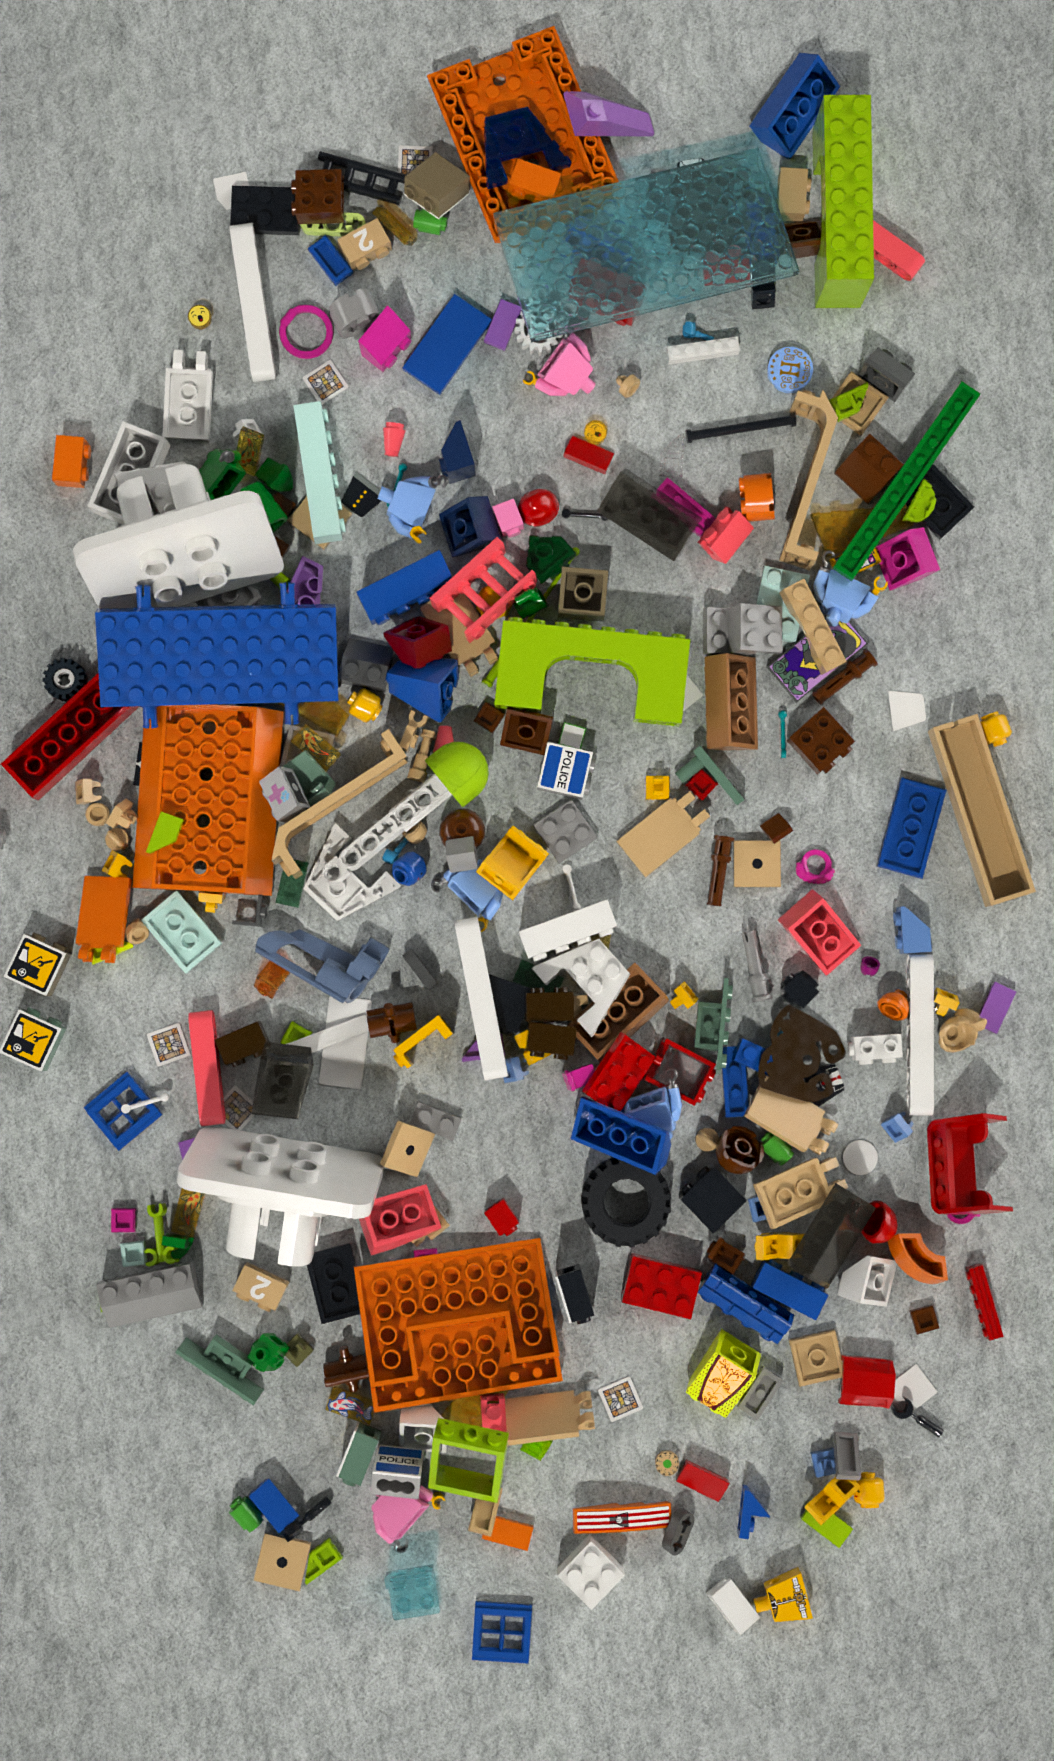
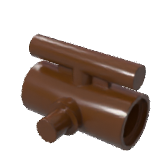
[366,1002,417,1043]
[323,1346,369,1393]

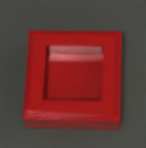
[685,769,718,801]

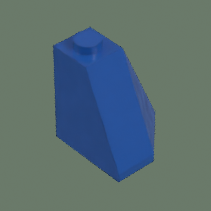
[386,659,459,722]

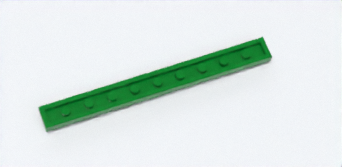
[833,381,981,581]

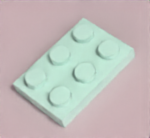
[756,566,810,644]
[141,890,222,974]

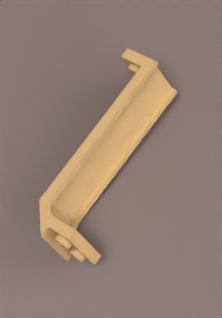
[779,390,838,571]
[271,729,407,880]

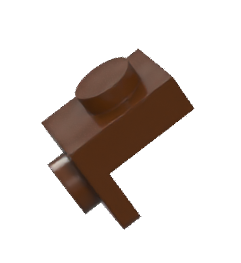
[707,1237,746,1275]

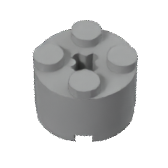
[329,289,380,340]

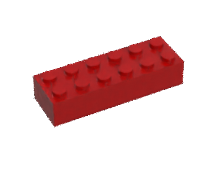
[1,673,140,801]

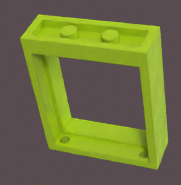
[428,1418,509,1503]

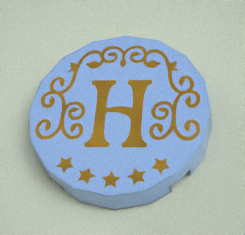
[767,347,813,393]

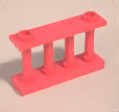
[430,537,537,643]

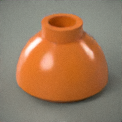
[877,989,909,1021]

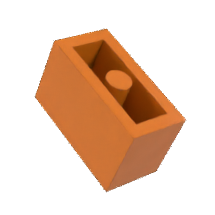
[508,158,561,208]
[52,435,91,488]

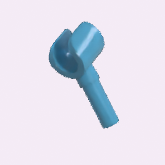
[683,322,714,341]
[382,838,409,864]

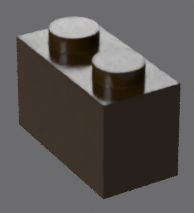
[525,987,574,1022]
[215,1021,272,1068]
[525,1022,577,1060]

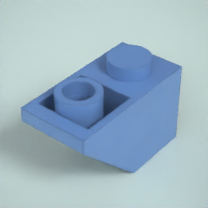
[893,906,932,954]

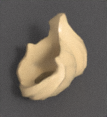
[938,1008,987,1053]

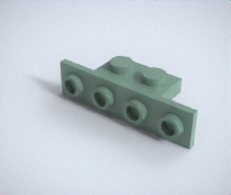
[695,978,733,1075]
[175,1334,264,1406]

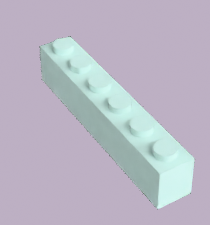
[293,401,346,544]

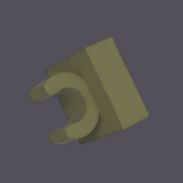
[285,1333,314,1367]

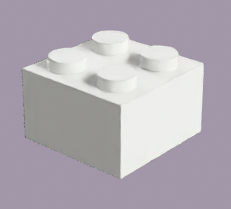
[557,1534,625,1610]

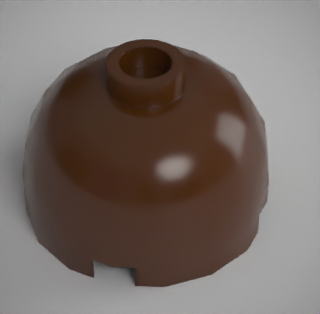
[439,808,485,850]
[716,1126,764,1174]

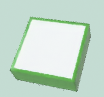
[558,722,586,749]

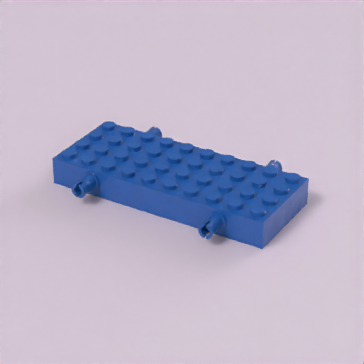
[95,582,338,728]

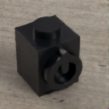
[781,970,819,1009]

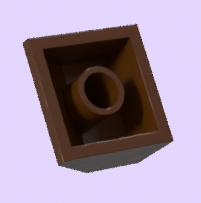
[834,434,904,504]

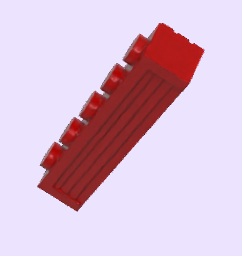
[965,1263,1004,1341]

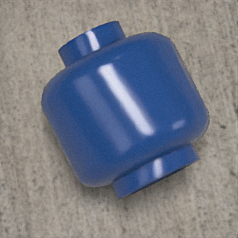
[392,851,427,886]

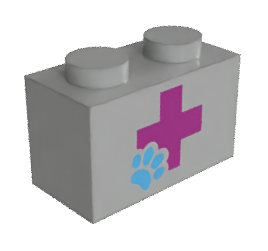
[259,766,310,823]

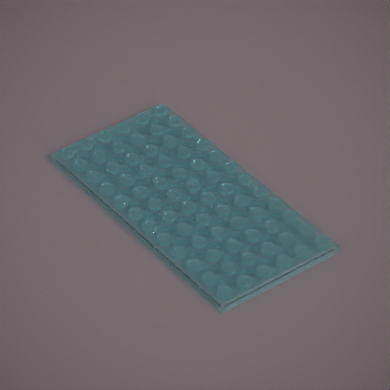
[493,147,800,343]

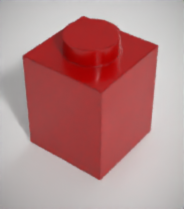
[484,1197,519,1236]

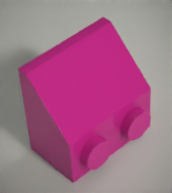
[358,305,412,372]
[875,527,940,591]

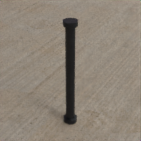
[685,413,796,444]

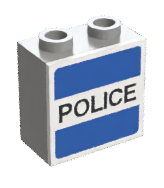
[537,742,596,800]
[371,1444,425,1499]

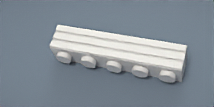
[666,336,740,365]

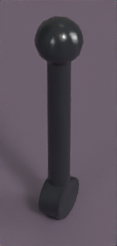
[562,509,610,521]

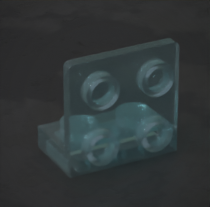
[384,1564,440,1620]

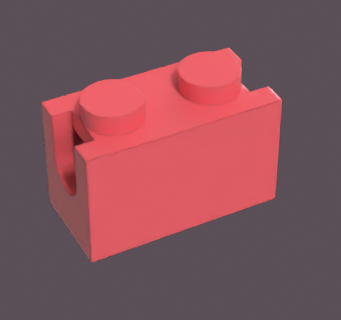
[698,506,754,564]
[480,1393,508,1447]

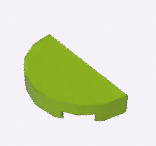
[902,479,936,523]

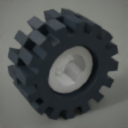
[42,658,88,702]

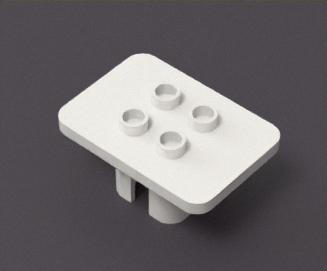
[73,464,284,609]
[177,1127,384,1267]

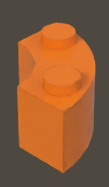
[888,1233,948,1284]

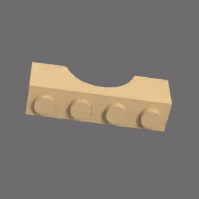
[780,579,847,675]

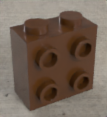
[291,169,344,224]
[786,707,855,775]

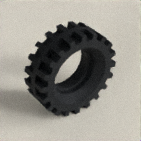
[581,1157,672,1247]

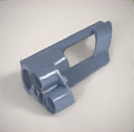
[255,929,390,1003]

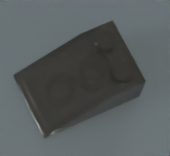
[252,1042,314,1119]

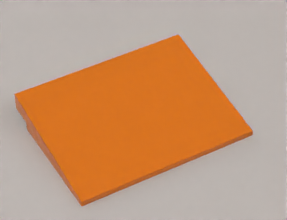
[354,1238,563,1413]

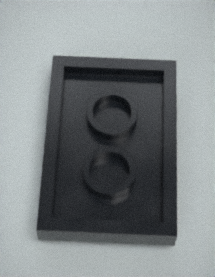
[230,186,300,235]
[906,464,974,540]
[307,1242,360,1324]

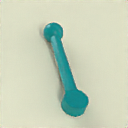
[387,463,407,507]
[778,710,787,758]

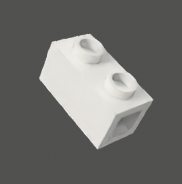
[847,1034,903,1065]

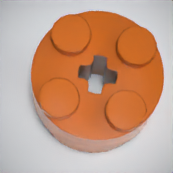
[739,473,775,522]

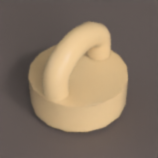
[616,374,640,398]
[402,821,427,844]
[105,828,130,851]
[125,918,149,945]
[695,1128,719,1151]

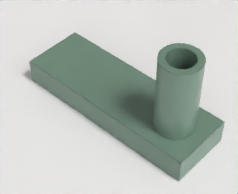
[675,746,745,805]

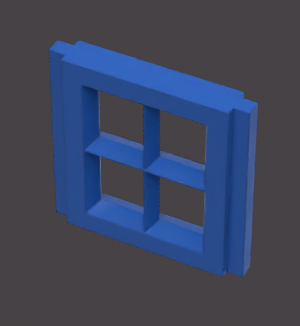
[84,1072,163,1151]
[472,1601,532,1664]

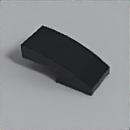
[751,259,776,310]

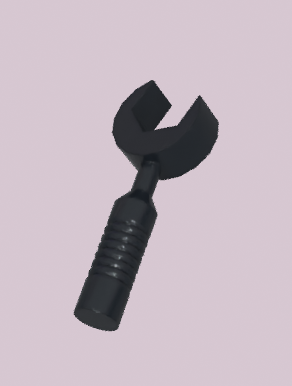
[891,1396,944,1437]
[282,1496,332,1542]

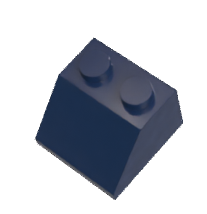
[438,420,476,484]
[439,496,501,558]

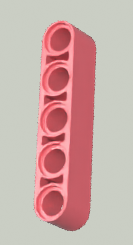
[821,215,925,281]
[188,1010,226,1127]

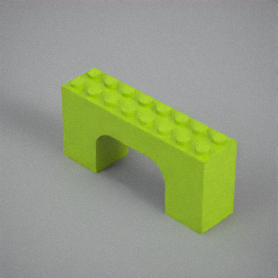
[812,95,874,308]
[494,617,690,727]

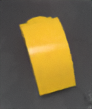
[755,1232,806,1260]
[805,1476,861,1525]

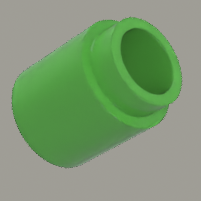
[413,208,448,235]
[760,1131,794,1166]
[229,1496,264,1533]

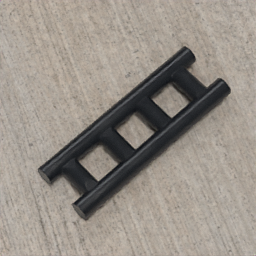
[318,151,406,205]

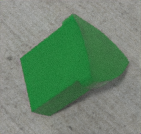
[254,457,293,492]
[162,1233,195,1260]

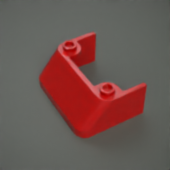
[927,1113,1013,1215]

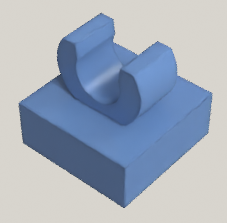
[503,1056,529,1083]
[880,1112,913,1143]
[810,1448,836,1478]

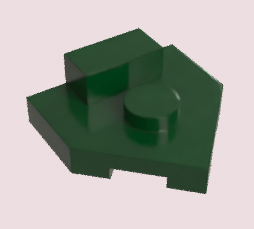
[526,535,577,584]

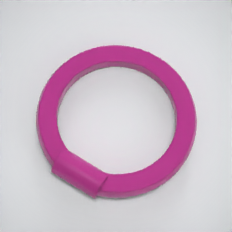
[279,305,333,359]

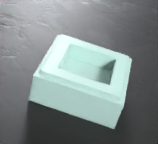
[120,1240,147,1267]

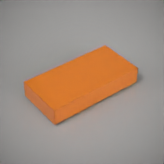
[482,1516,534,1551]

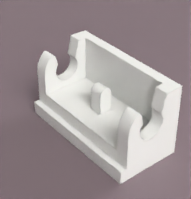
[706,1578,760,1635]

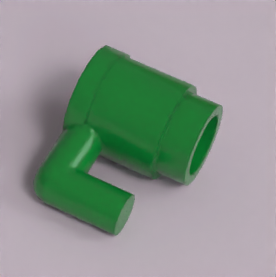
[514,587,548,619]

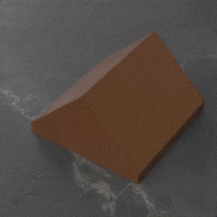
[775,219,822,261]
[500,706,553,756]

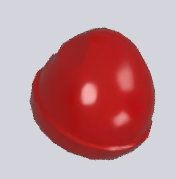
[518,488,559,527]
[859,1200,898,1243]

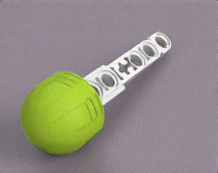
[322,742,489,884]

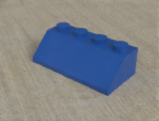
[749,53,840,160]
[356,550,452,625]
[571,1096,671,1175]

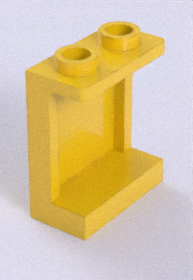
[476,826,549,900]
[393,1015,454,1069]

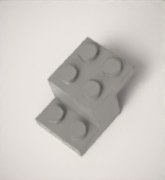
[703,603,782,656]

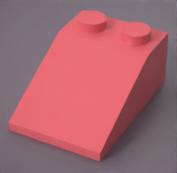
[778,889,861,976]
[359,1184,442,1255]

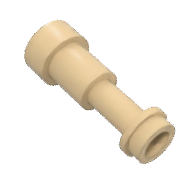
[407,729,436,783]

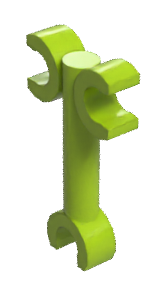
[144,1203,180,1266]

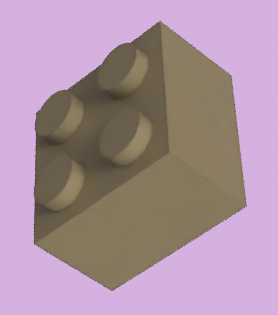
[558,567,608,622]

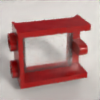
[642,1037,716,1106]

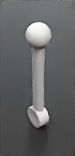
[563,864,581,911]
[121,1093,169,1113]

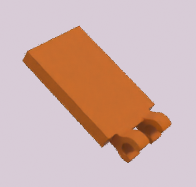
[75,876,132,963]

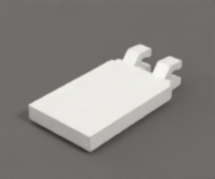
[162,350,213,441]

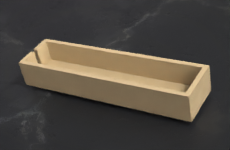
[928,714,1036,907]

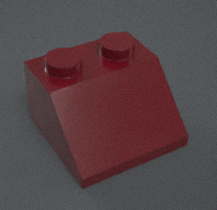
[383,616,452,668]

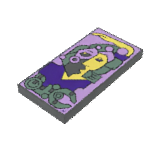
[767,621,868,703]

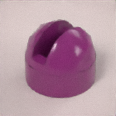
[860,956,880,977]

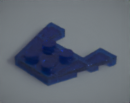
[484,107,572,189]

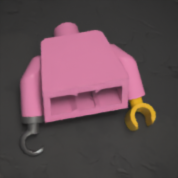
[523,322,596,396]
[371,1485,445,1554]

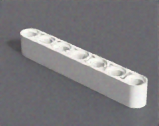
[229,223,276,382]
[454,916,508,1081]
[906,954,934,1116]

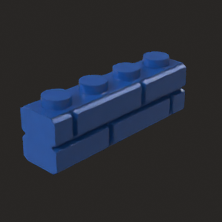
[697,1263,794,1344]

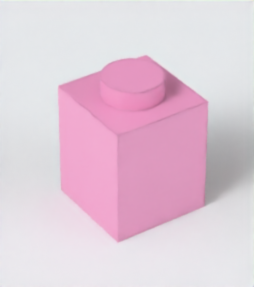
[492,498,524,538]

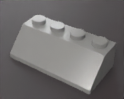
[96,1261,203,1328]

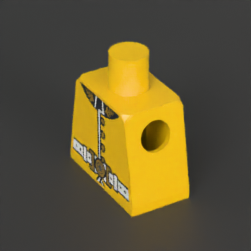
[753,1567,813,1622]

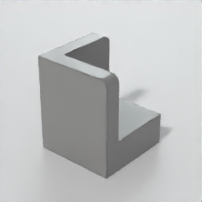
[445,836,478,873]

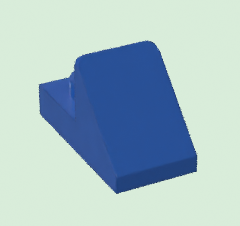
[737,1485,770,1539]

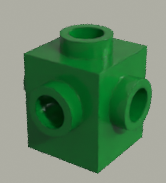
[248,1333,290,1372]

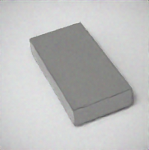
[833,1432,861,1480]

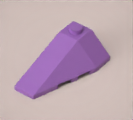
[563,91,655,136]
[280,556,323,605]

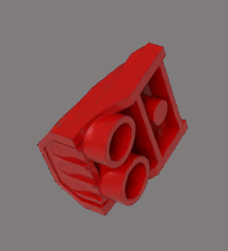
[838,1355,896,1409]

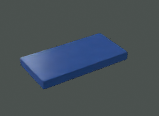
[402,294,492,395]
[876,777,947,879]

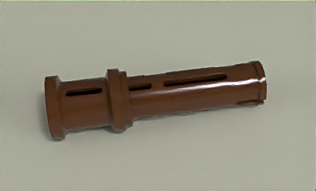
[812,649,878,705]
[707,835,734,907]

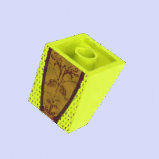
[686,1328,761,1418]

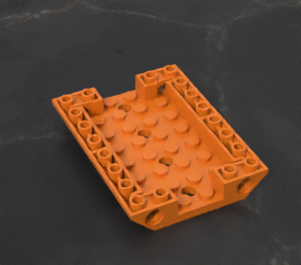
[427,26,623,243]
[132,704,284,896]

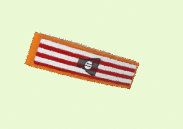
[573,1501,671,1534]

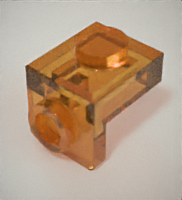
[254,961,290,999]

